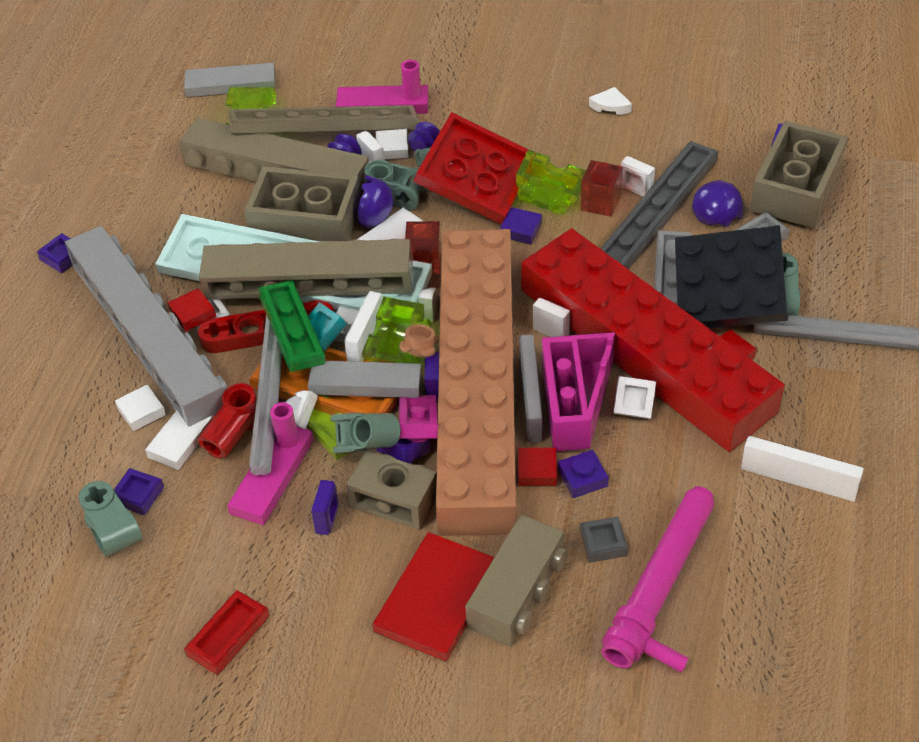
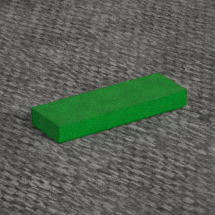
[259,280,325,372]

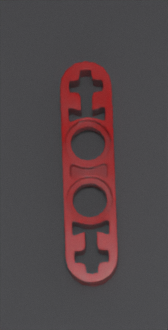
[198,300,334,353]

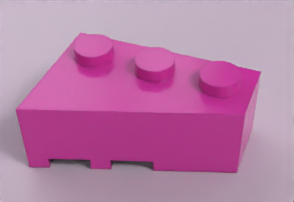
[542,332,615,451]

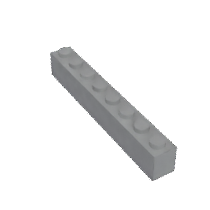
[65,226,227,427]

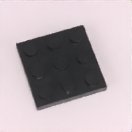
[675,225,788,329]

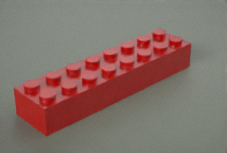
[521,228,785,453]

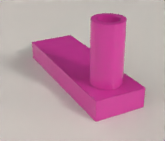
[336,60,429,114]
[227,402,314,525]

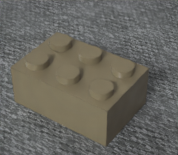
[750,121,848,228]
[244,166,361,242]

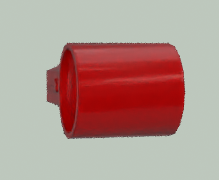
[198,383,257,460]

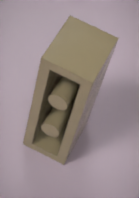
[465,514,568,647]

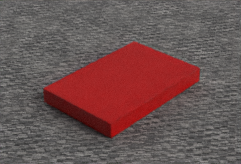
[372,532,495,662]

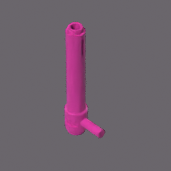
[601,486,715,673]

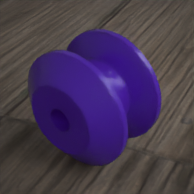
[408,121,440,152]
[327,133,362,155]

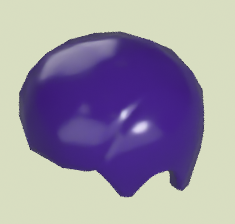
[357,175,394,229]
[692,180,744,227]

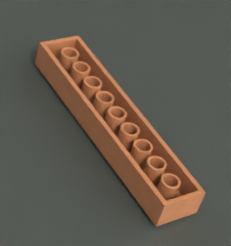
[436,229,516,536]

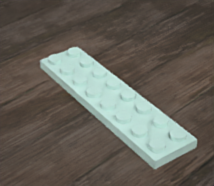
[155,214,433,326]

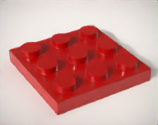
[413,112,537,225]

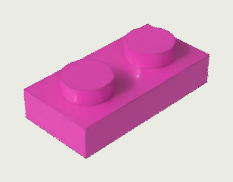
[399,395,438,442]

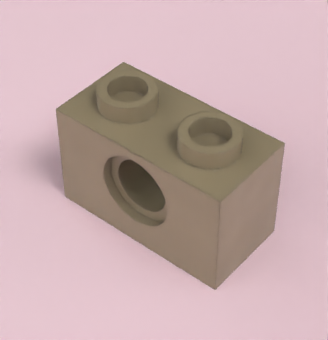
[346,450,437,530]

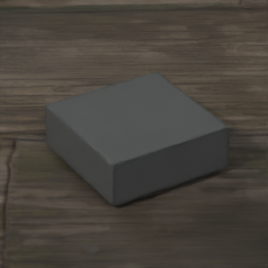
[580,517,628,563]

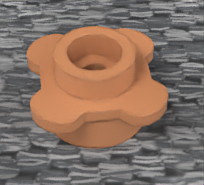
[399,324,439,357]

